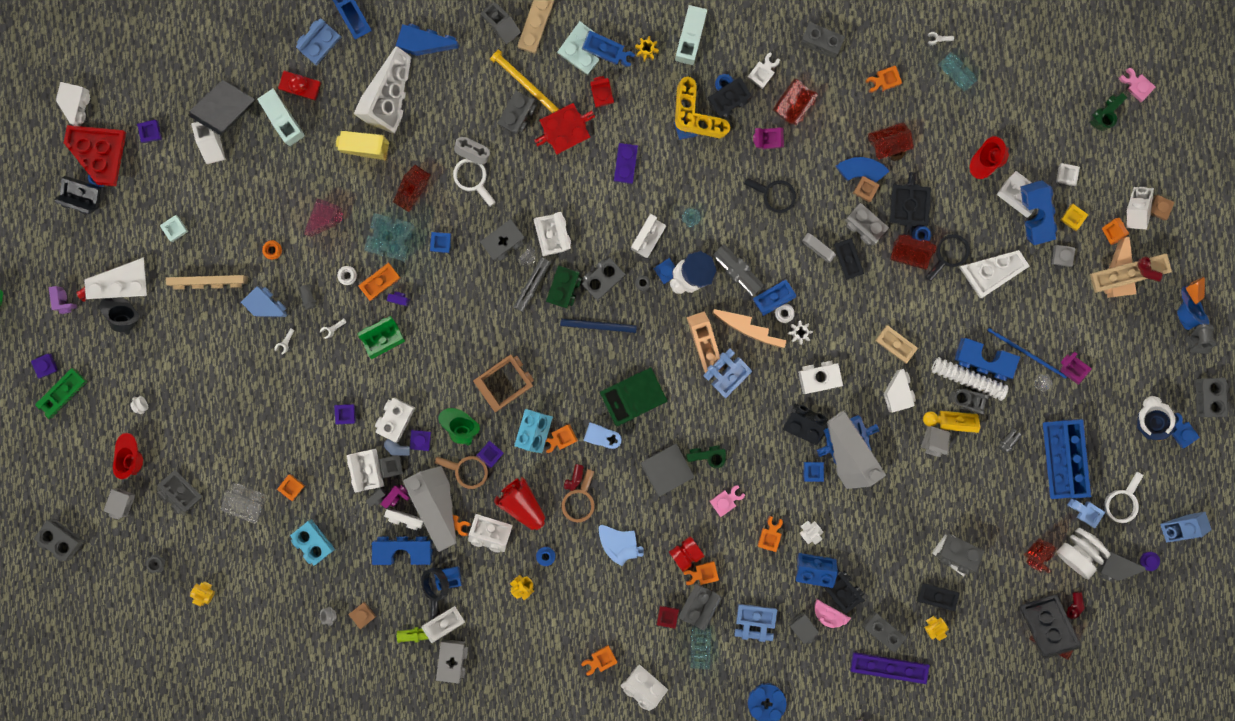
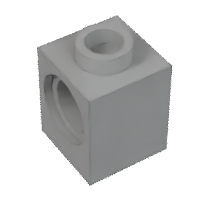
[104,488,135,519]

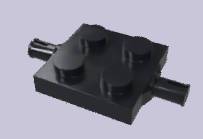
[889,172,931,238]

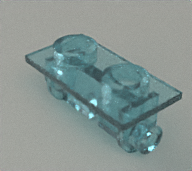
[938,53,977,92]

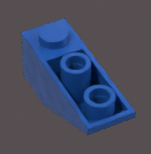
[396,23,459,56]

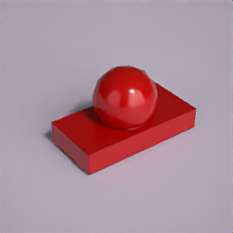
[278,70,321,101]

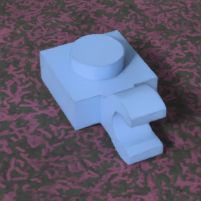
[1067,499,1105,528]

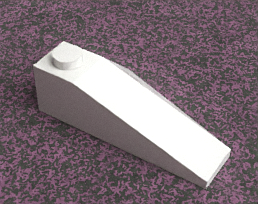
[354,47,411,133]

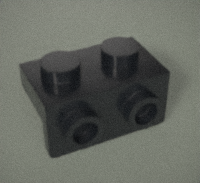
[54,176,102,214]
[782,403,829,445]
[823,569,865,614]

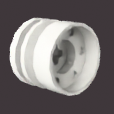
[1056,528,1110,580]

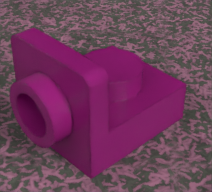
[381,485,410,509]

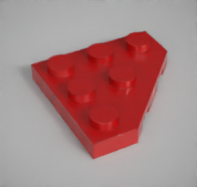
[63,125,126,186]

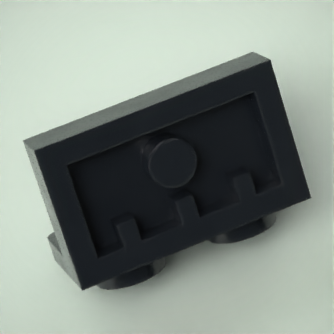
[707,76,752,118]

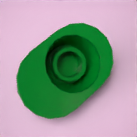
[438,408,480,446]

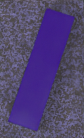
[850,652,930,684]

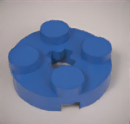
[747,683,786,721]

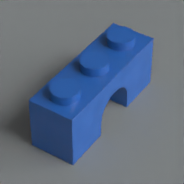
[1020,180,1057,245]
[954,338,1020,381]
[372,536,432,565]

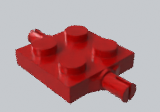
[534,103,595,155]

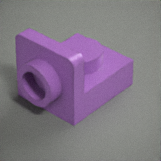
[49,286,77,314]

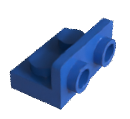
[796,553,838,588]

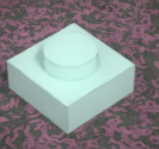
[160,215,188,242]

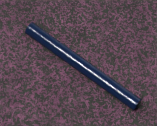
[560,319,637,333]

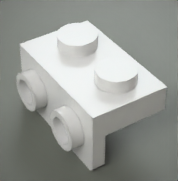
[997,171,1034,218]
[534,212,571,256]
[347,449,384,493]
[621,664,668,711]

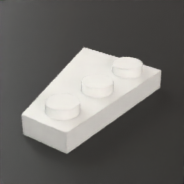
[959,250,1029,298]
[84,257,147,299]

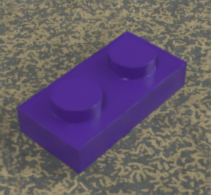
[614,143,638,184]

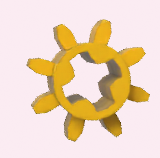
[635,36,659,62]
[510,575,534,600]
[190,582,215,607]
[924,616,949,641]

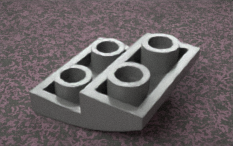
[640,444,694,497]

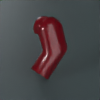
[1137,257,1163,282]
[564,464,584,491]
[1066,591,1084,619]

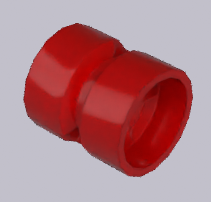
[669,536,705,572]

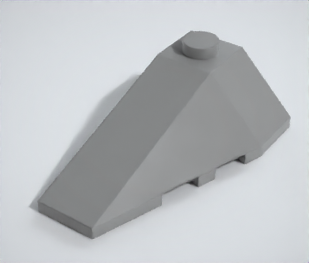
[827,411,886,489]
[403,466,457,552]

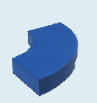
[835,157,890,183]

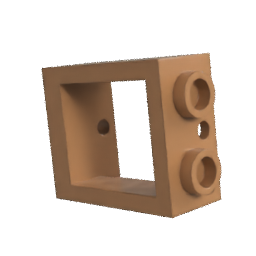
[473,354,534,412]

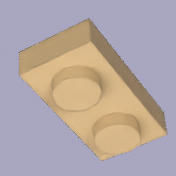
[875,325,918,364]

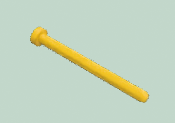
[490,50,559,113]

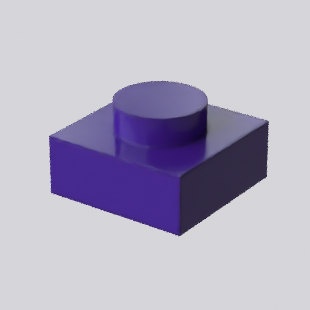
[137,120,162,144]
[387,291,410,307]
[31,353,58,379]
[334,404,356,425]
[410,430,431,451]
[476,440,504,468]

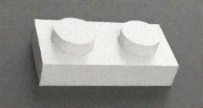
[384,508,424,530]
[422,606,465,643]

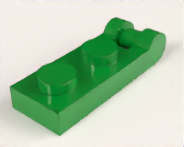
[35,368,88,419]

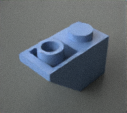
[241,286,288,317]
[1160,512,1212,543]

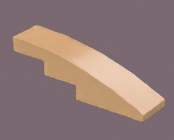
[712,309,786,348]

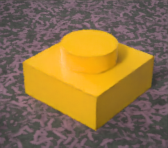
[1060,204,1088,231]

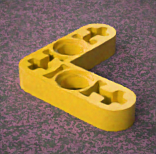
[675,77,730,138]

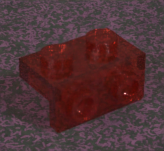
[772,79,818,125]
[890,235,937,270]

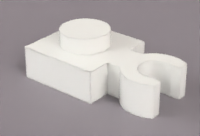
[748,53,780,89]

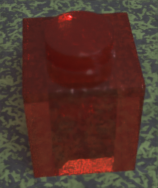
[393,165,431,212]

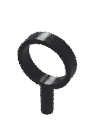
[744,178,796,213]
[925,234,970,282]
[421,567,449,620]

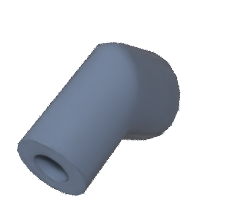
[384,439,410,456]

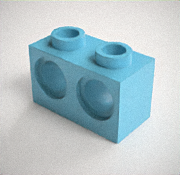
[514,409,553,453]
[290,520,335,565]

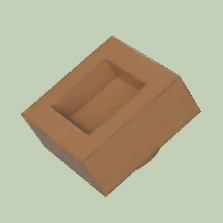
[853,176,880,203]
[1151,195,1175,221]
[348,602,376,629]

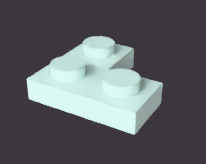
[557,21,599,75]

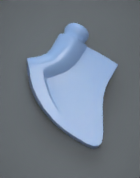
[599,525,644,566]

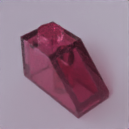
[304,198,343,237]

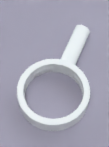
[453,159,496,207]
[1104,472,1144,523]

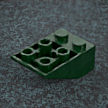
[599,367,668,427]

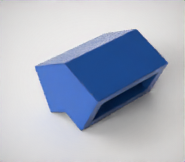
[434,566,462,591]

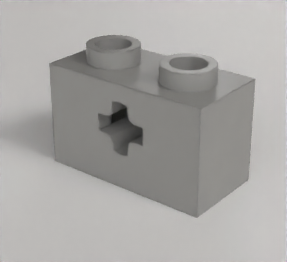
[436,639,468,683]

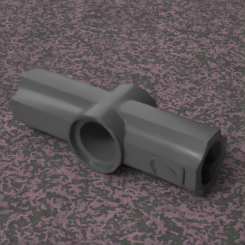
[712,244,764,296]

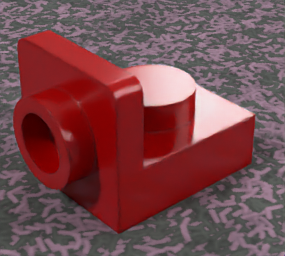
[590,76,614,108]

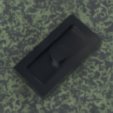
[833,238,864,281]
[916,582,960,611]

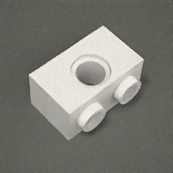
[798,361,843,394]

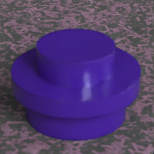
[1140,552,1160,571]

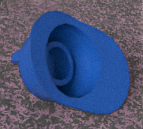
[1177,286,1209,330]

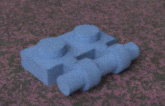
[703,348,752,398]
[734,604,777,642]

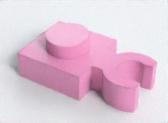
[1119,68,1155,102]
[709,485,745,517]

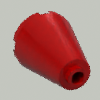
[494,477,546,530]

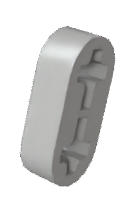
[454,137,490,164]
[802,233,836,263]

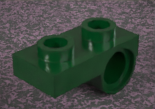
[1089,92,1128,131]
[686,445,726,469]

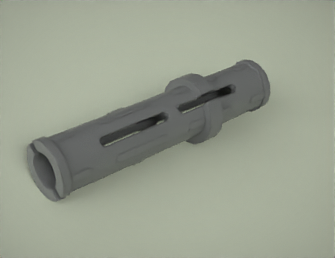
[513,257,551,313]

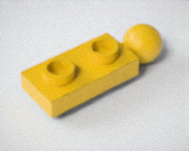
[923,411,980,433]

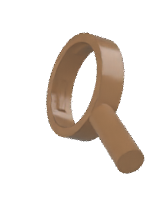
[435,456,488,489]
[562,469,595,522]

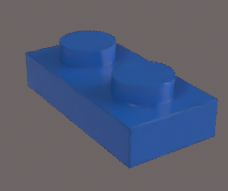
[753,280,796,316]

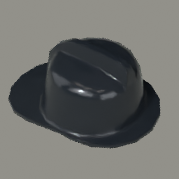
[99,297,139,335]

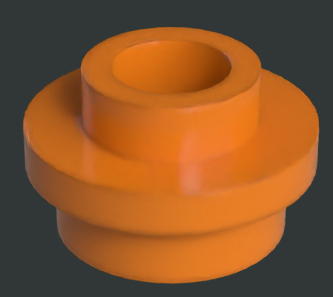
[262,240,282,260]

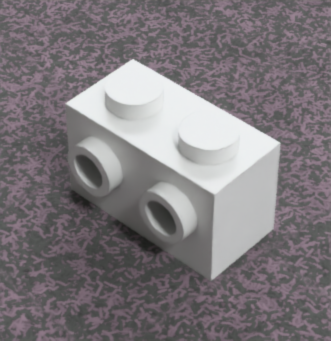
[375,398,416,443]

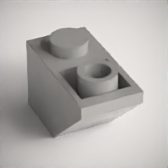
[921,426,950,457]

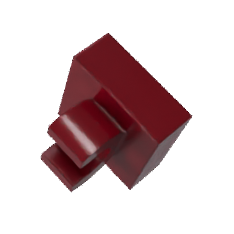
[656,605,679,629]

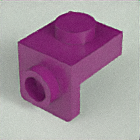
[753,127,784,150]
[1060,352,1092,385]

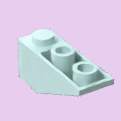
[675,5,707,65]
[258,89,305,146]

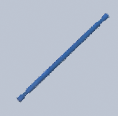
[987,328,1067,379]

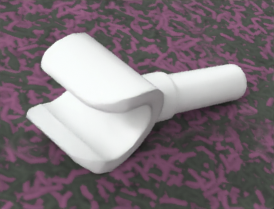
[928,32,954,45]
[320,319,347,338]
[275,329,295,354]

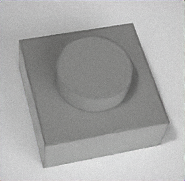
[1052,245,1075,267]

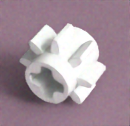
[788,321,813,345]
[800,521,824,545]

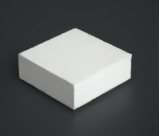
[1056,163,1080,186]

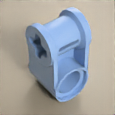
[583,422,622,449]

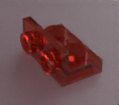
[867,123,914,159]
[1023,538,1056,574]

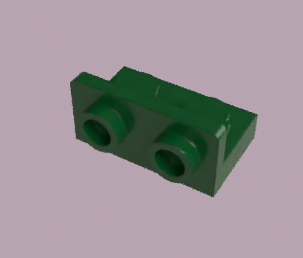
[546,265,582,309]

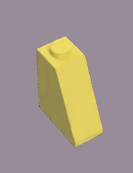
[336,131,389,161]

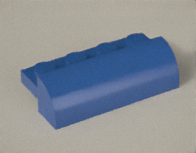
[1042,419,1091,499]

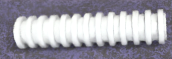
[932,357,1009,401]

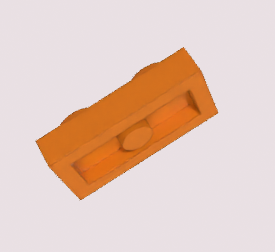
[358,262,401,301]

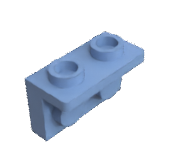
[296,18,341,66]

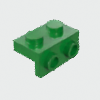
[357,316,405,360]

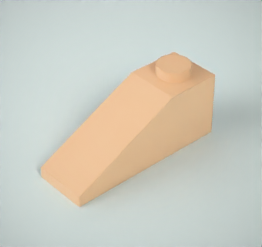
[1104,237,1136,298]
[686,311,724,373]

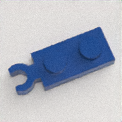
[582,31,635,67]

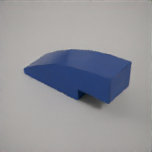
[333,0,372,40]

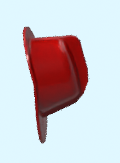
[969,136,1009,179]
[112,433,143,479]

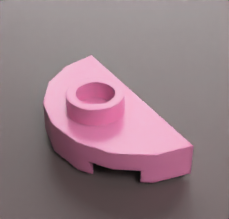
[814,599,851,628]

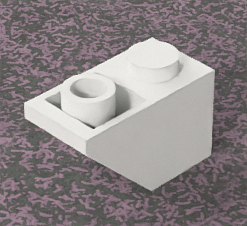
[56,82,90,126]
[191,122,226,164]
[1127,187,1154,229]
[884,369,916,412]

